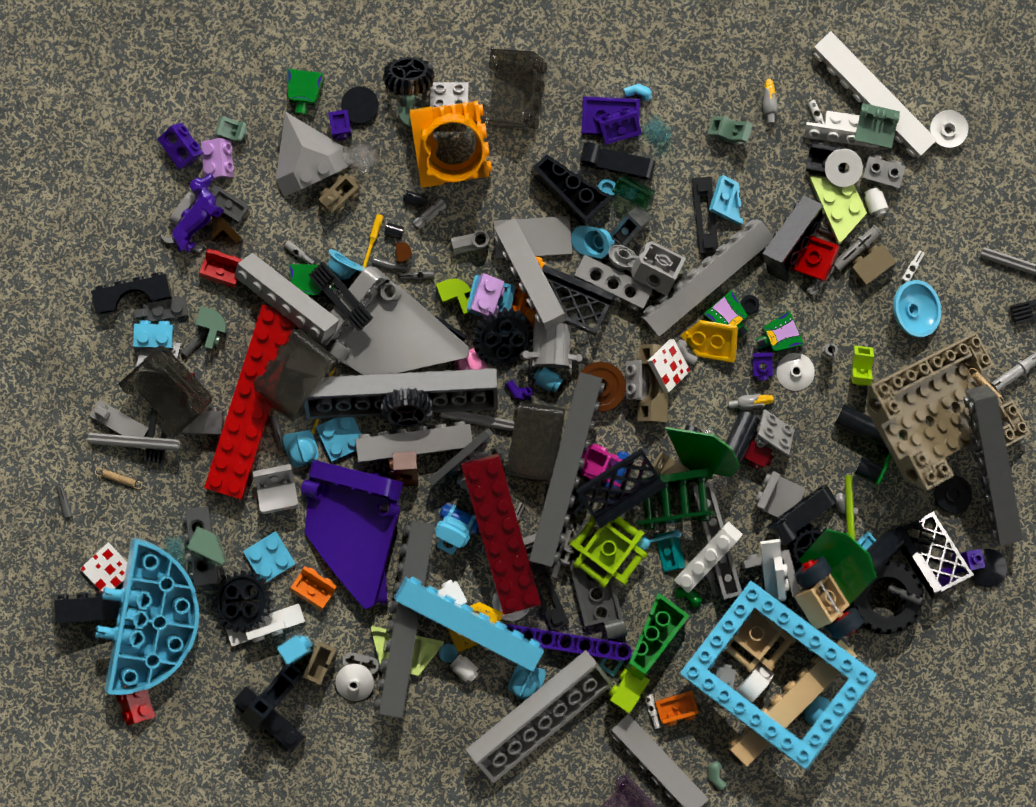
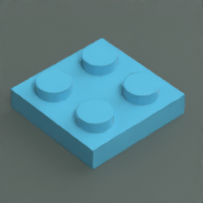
[316,417,362,462]
[243,531,296,583]

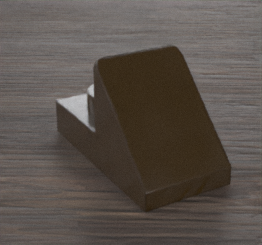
[212,215,243,245]

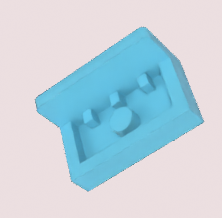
[133,320,175,349]

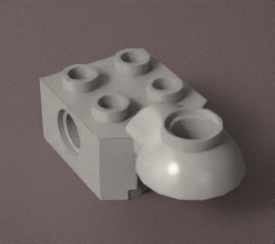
[608,241,686,295]

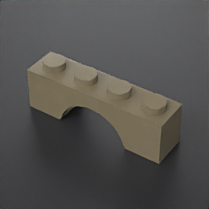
[637,344,668,423]

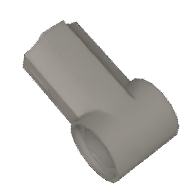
[451,231,490,255]

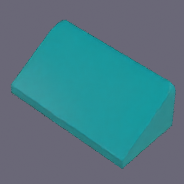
[655,530,686,572]

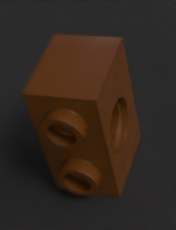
[389,451,419,486]

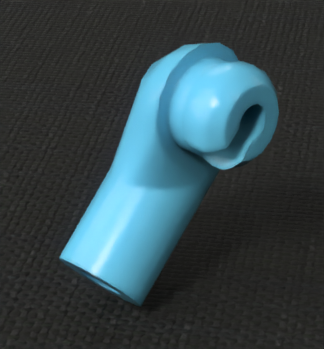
[623,84,652,101]

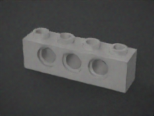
[574,255,653,312]

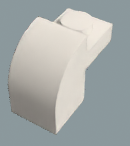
[735,662,775,703]

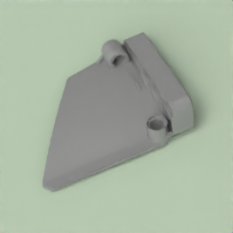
[312,266,469,375]

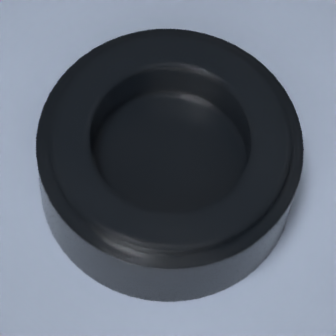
[740,295,760,315]

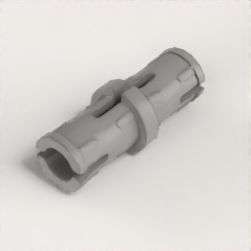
[821,343,838,359]

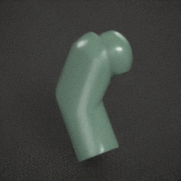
[708,761,727,791]

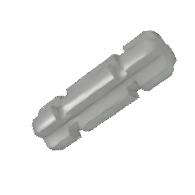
[413,199,446,229]
[807,265,835,297]

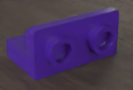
[597,107,642,145]

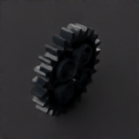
[472,307,534,367]
[212,570,274,633]

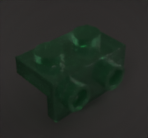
[612,174,656,209]

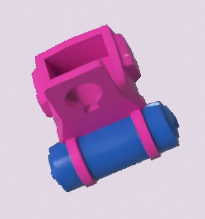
[578,444,629,494]

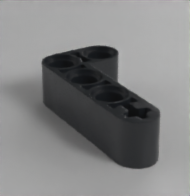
[579,142,656,180]
[767,484,837,545]

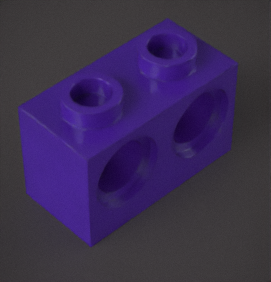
[157,123,203,169]

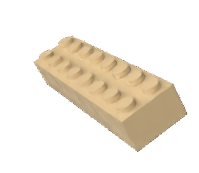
[727,639,857,766]

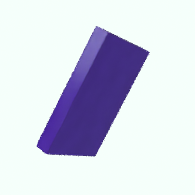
[581,96,640,137]

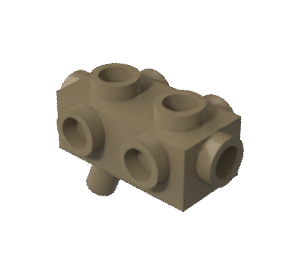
[318,173,360,215]

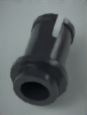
[403,190,428,208]

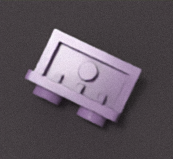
[201,138,234,179]
[469,273,505,318]

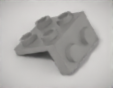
[253,464,298,514]
[755,471,805,518]

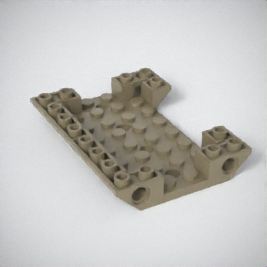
[867,332,1031,491]

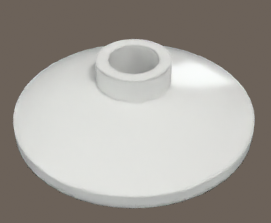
[930,110,968,148]
[776,353,815,391]
[335,664,374,701]

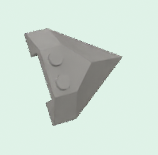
[276,112,353,197]

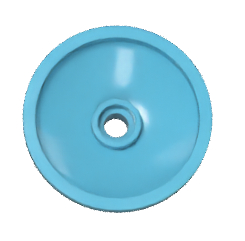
[893,280,941,337]

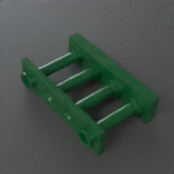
[633,468,717,530]

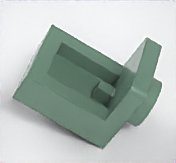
[214,116,247,142]

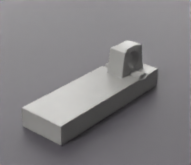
[90,400,149,437]

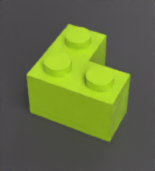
[608,669,650,713]

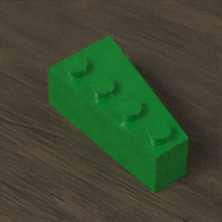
[626,592,690,681]

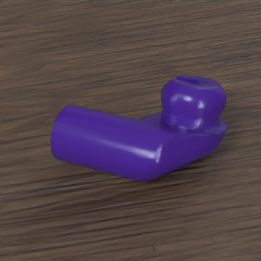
[505,380,533,400]

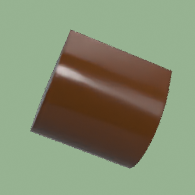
[396,242,412,264]

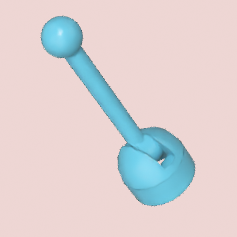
[637,530,682,550]

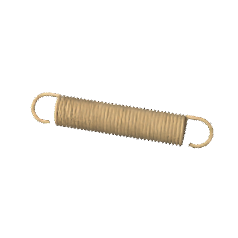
[968,368,1005,404]
[95,468,142,489]

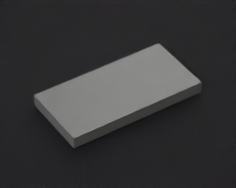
[494,216,572,259]

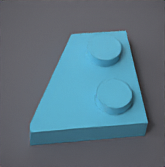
[709,175,743,225]

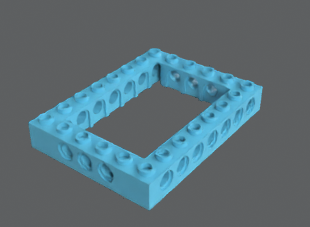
[680,581,877,771]

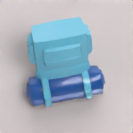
[435,503,480,555]

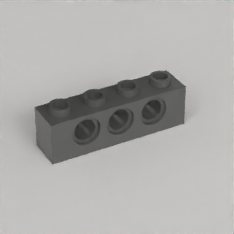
[183,506,219,586]

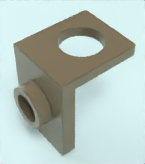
[652,452,689,475]

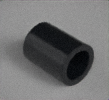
[384,222,404,240]

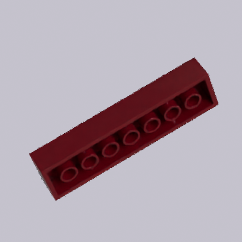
[461,453,541,615]

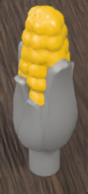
[763,79,778,124]
[728,393,774,410]

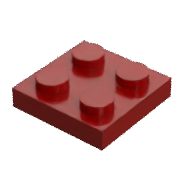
[791,235,840,282]

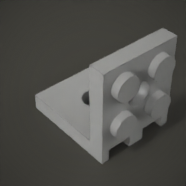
[741,550,800,597]

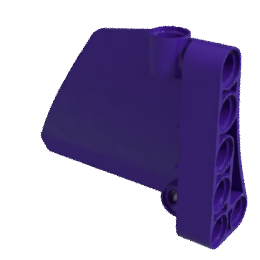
[301,460,403,609]

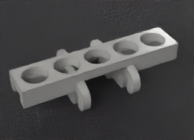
[548,527,574,578]

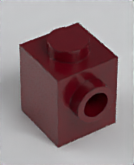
[743,441,774,470]

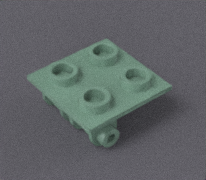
[854,103,900,148]

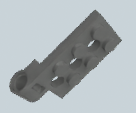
[569,557,627,641]

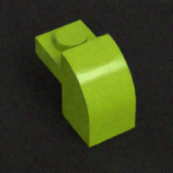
[436,279,471,316]
[850,345,874,386]

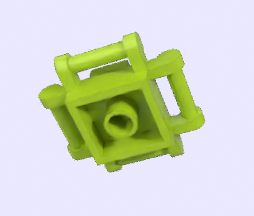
[570,515,648,589]

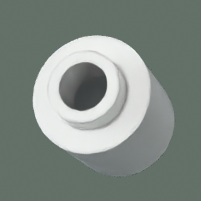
[864,187,888,217]
[450,654,479,683]

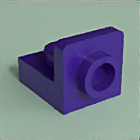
[328,109,352,141]
[952,549,985,573]

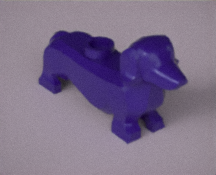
[172,173,224,252]

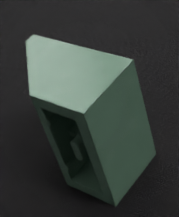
[187,527,228,567]

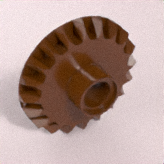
[576,362,626,412]

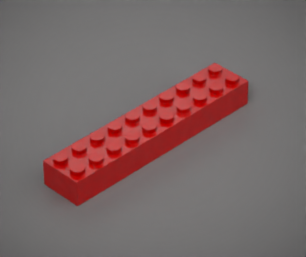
[204,304,298,500]

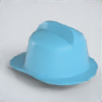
[571,226,615,258]
[327,249,365,280]
[283,430,319,468]
[508,664,546,701]

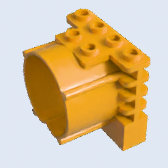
[409,100,492,188]

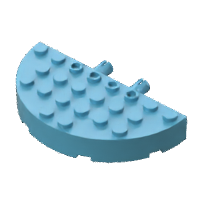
[95,537,199,695]

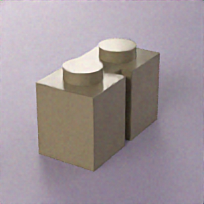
[851,244,896,287]
[303,641,337,685]

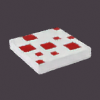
[648,339,690,393]
[80,542,127,591]

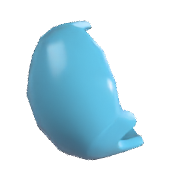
[803,696,831,726]

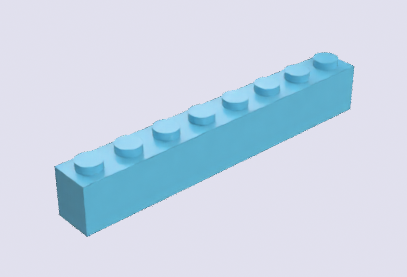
[395,577,544,672]

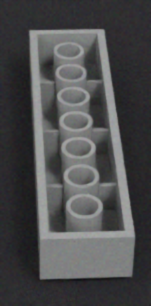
[466,650,613,783]

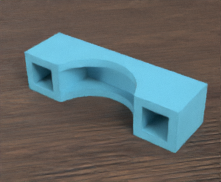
[277,635,314,664]

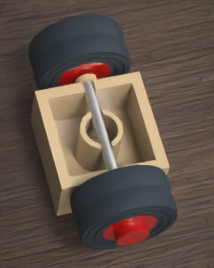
[795,557,864,639]

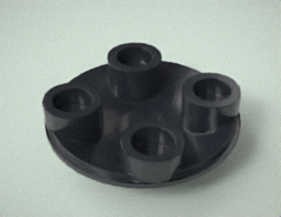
[971,549,1007,587]

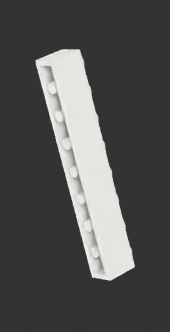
[813,31,937,158]

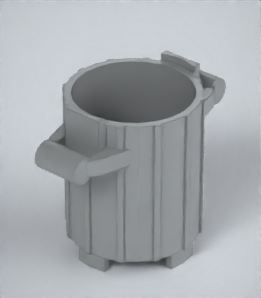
[520,319,582,370]

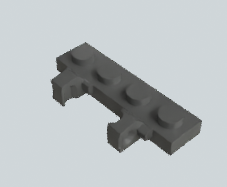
[428,429,494,485]

